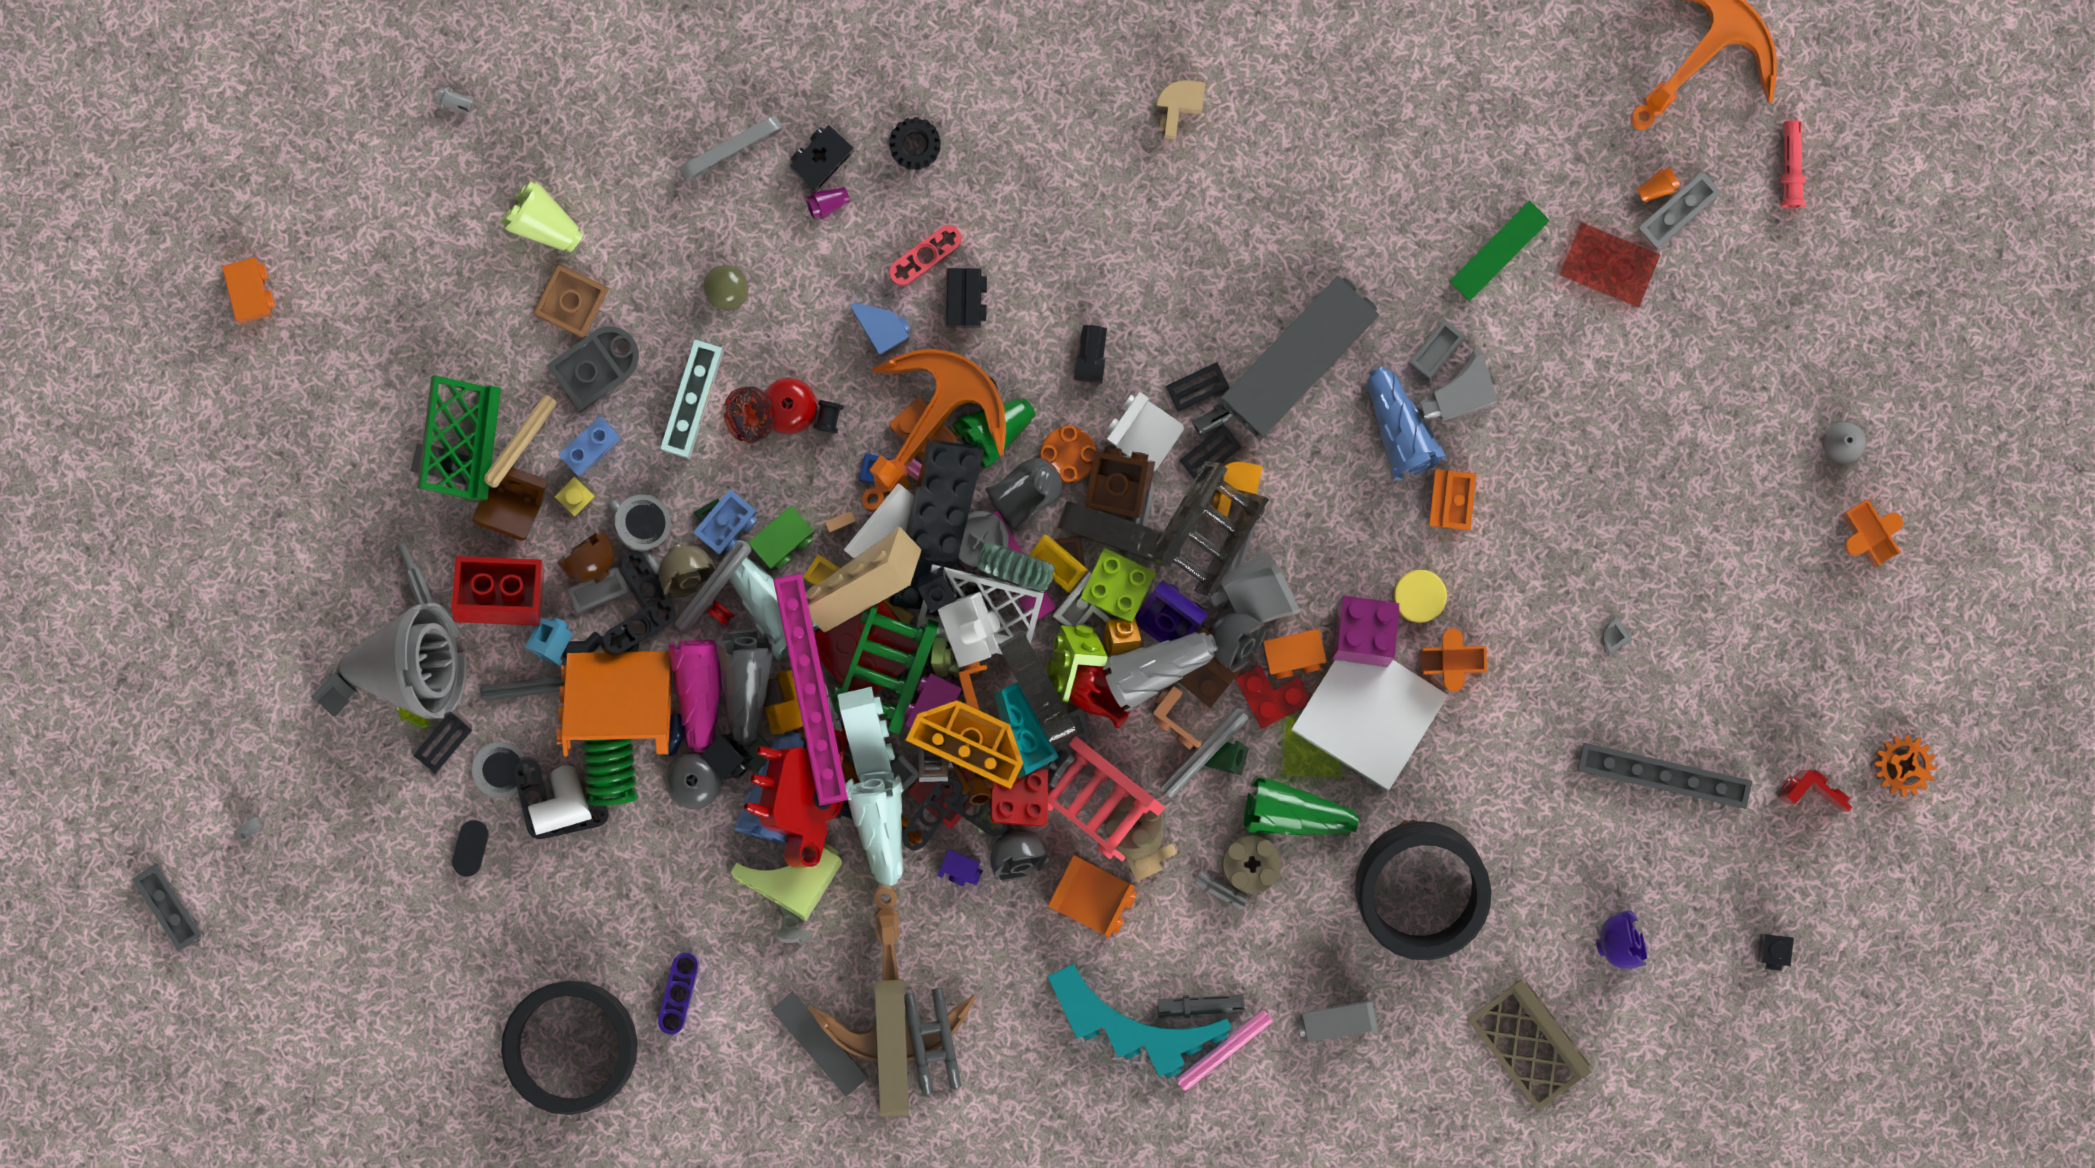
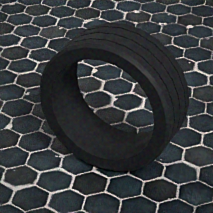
[1355,821,1492,960]
[501,980,638,1115]

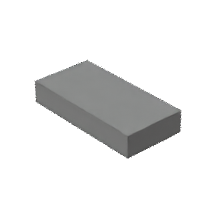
[1408,318,1466,381]
[566,566,630,615]

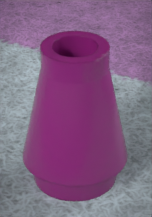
[806,187,850,219]

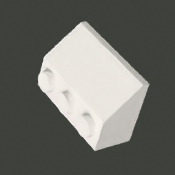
[844,483,914,559]

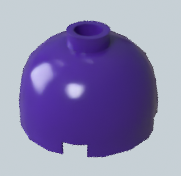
[1596,910,1647,969]

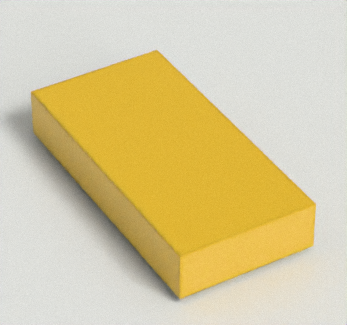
[1029,535,1089,593]

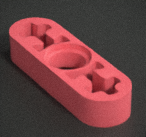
[890,225,961,286]

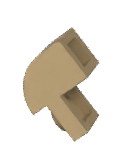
[1156,80,1205,140]

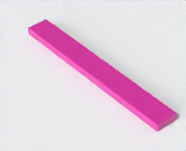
[773,573,848,806]

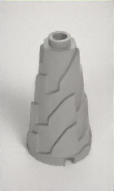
[1103,632,1218,712]

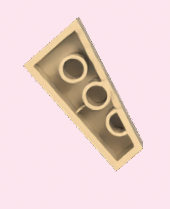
[806,526,922,633]

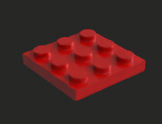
[815,600,919,696]

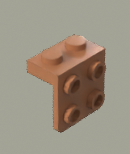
[1152,686,1202,749]

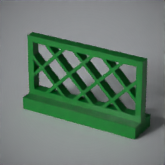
[417,375,501,503]

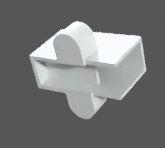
[938,592,1000,668]

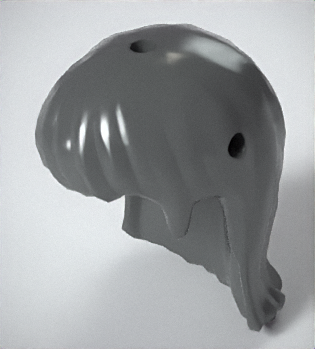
[985,458,1062,531]

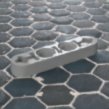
[679,115,783,181]

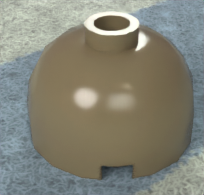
[658,544,716,598]

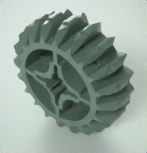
[977,542,1055,591]

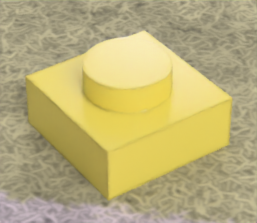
[555,477,595,517]

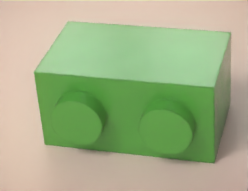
[748,505,815,570]

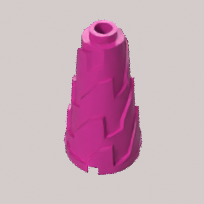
[668,640,722,752]

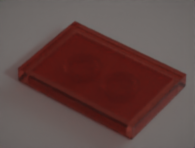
[1559,222,1660,308]

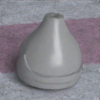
[1822,421,1866,465]

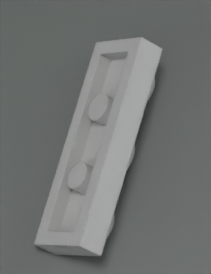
[1638,171,1721,250]

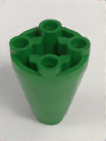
[952,398,1036,469]

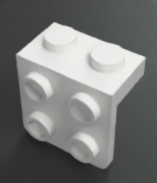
[1106,392,1184,471]

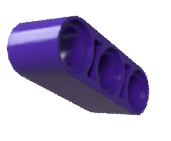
[658,952,700,1035]

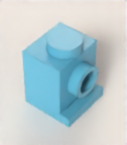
[525,617,573,666]

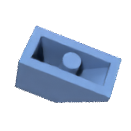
[850,303,911,357]

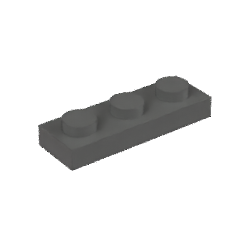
[132,864,204,952]

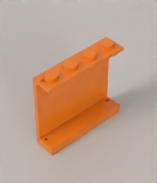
[557,651,672,756]

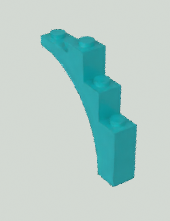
[1047,964,1232,1079]

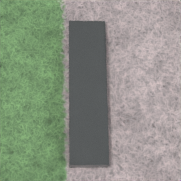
[771,991,868,1097]

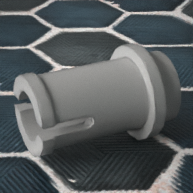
[436,86,474,116]

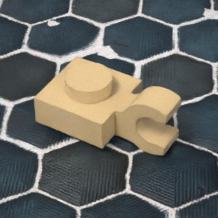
[1126,843,1177,881]

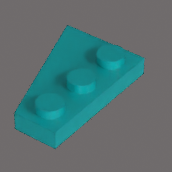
[994,682,1059,779]

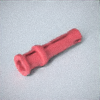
[1780,120,1806,208]

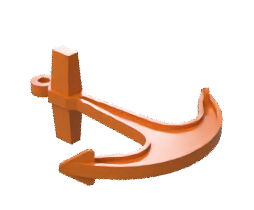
[1630,0,1777,130]
[862,349,1006,513]

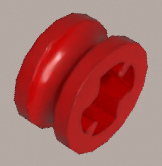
[707,600,735,627]

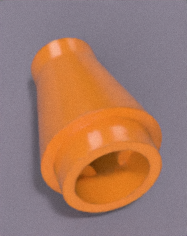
[1637,167,1681,203]

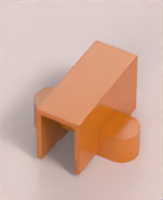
[1841,499,1903,568]
[1420,628,1487,692]

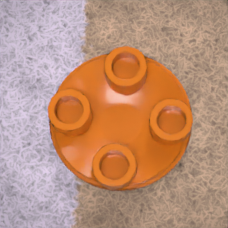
[1040,425,1097,483]

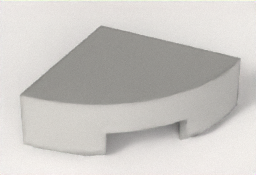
[1603,616,1632,656]
[234,817,264,841]

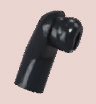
[562,631,602,658]

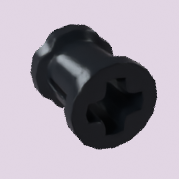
[813,400,844,434]

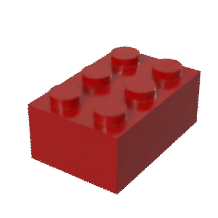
[451,556,544,626]

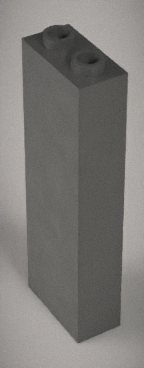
[1219,276,1379,441]

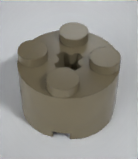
[1104,795,1165,860]
[1222,835,1281,893]

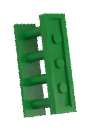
[831,603,939,734]

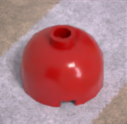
[764,377,818,435]

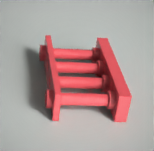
[1048,736,1165,862]

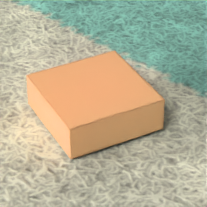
[826,512,857,534]

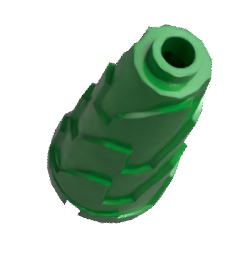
[1244,776,1359,836]

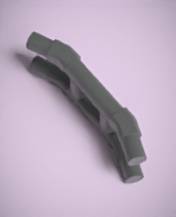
[904,988,961,1094]

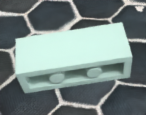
[838,687,895,780]

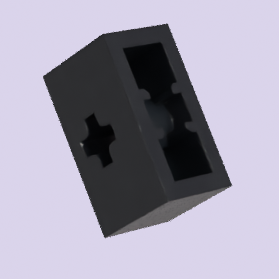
[790,125,855,192]

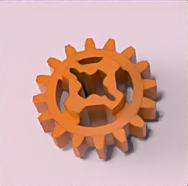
[1873,735,1937,797]

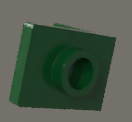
[1205,741,1249,776]

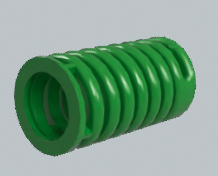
[581,739,638,806]

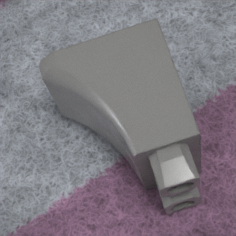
[1420,347,1498,422]
[1208,551,1301,623]

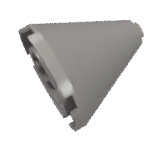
[338,603,466,719]

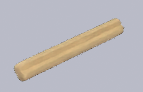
[484,395,556,488]

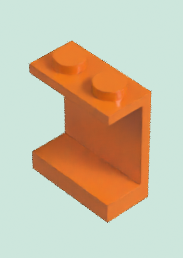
[1048,855,1137,937]

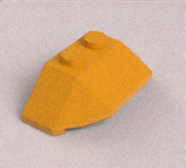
[906,700,1023,789]

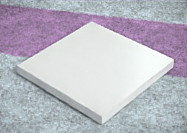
[1291,660,1448,792]

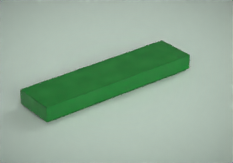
[1449,200,1550,302]

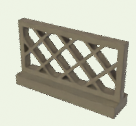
[1468,976,1593,1111]

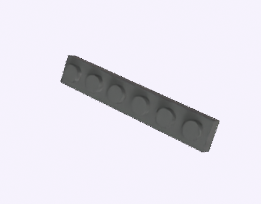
[1577,743,1752,809]

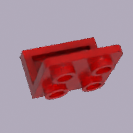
[990,769,1048,827]
[1778,770,1852,812]

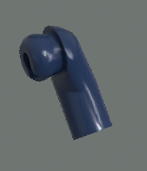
[661,714,683,757]

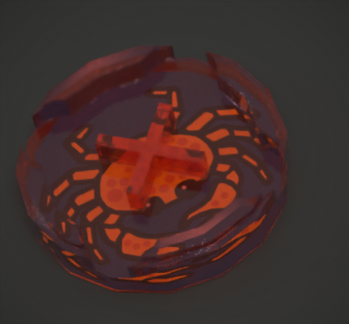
[724,386,775,443]

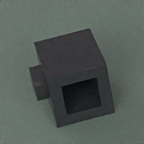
[1757,934,1794,971]

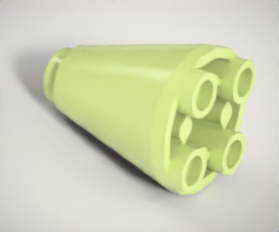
[500,181,583,253]

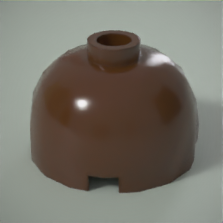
[557,529,615,583]

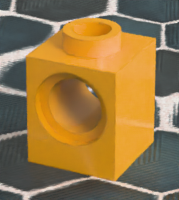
[1102,618,1141,657]

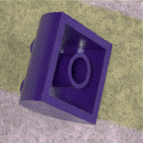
[1135,580,1208,643]

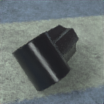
[1074,325,1107,384]

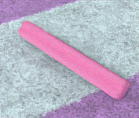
[1176,1010,1272,1091]

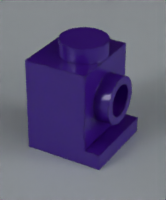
[937,849,983,887]

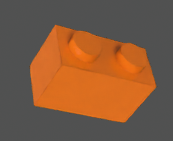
[222,257,276,324]
[1262,629,1327,679]

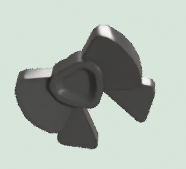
[1048,750,1075,790]

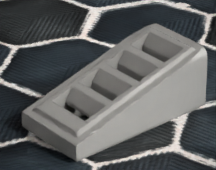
[919,747,948,782]

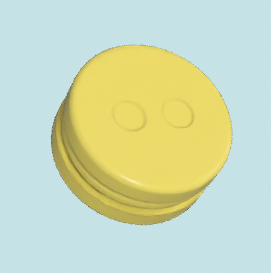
[1393,570,1447,623]

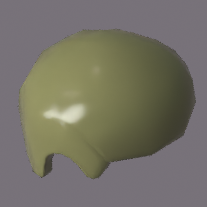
[703,265,749,311]

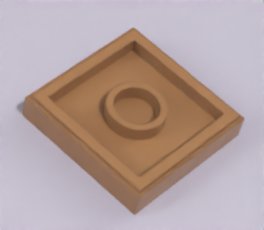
[533,263,609,339]

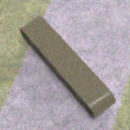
[875,979,909,1117]

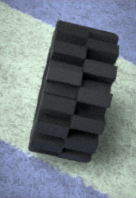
[889,117,941,171]

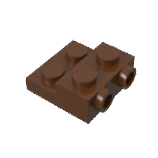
[1085,446,1155,518]
[1178,627,1245,708]

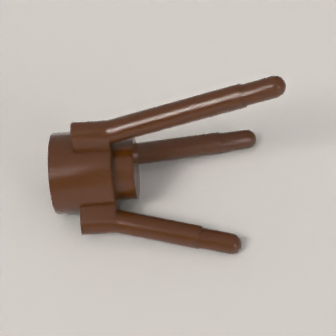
[951,762,994,805]

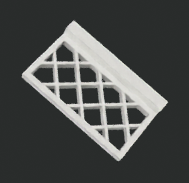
[916,564,1044,660]

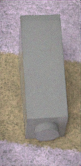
[1297,1000,1378,1042]

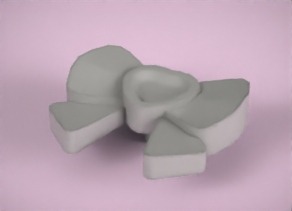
[776,906,814,943]

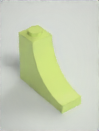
[731,844,842,921]

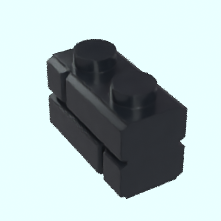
[946,268,987,328]

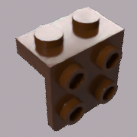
[472,461,548,541]

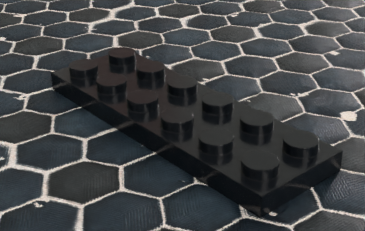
[889,439,984,612]

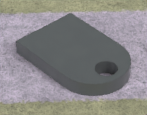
[547,327,639,412]

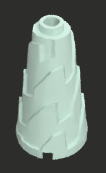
[729,556,820,660]
[845,771,904,886]

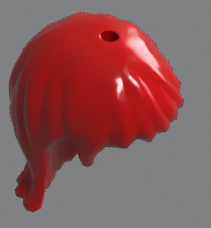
[1069,664,1131,729]

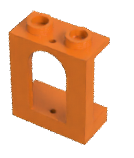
[958,661,988,711]

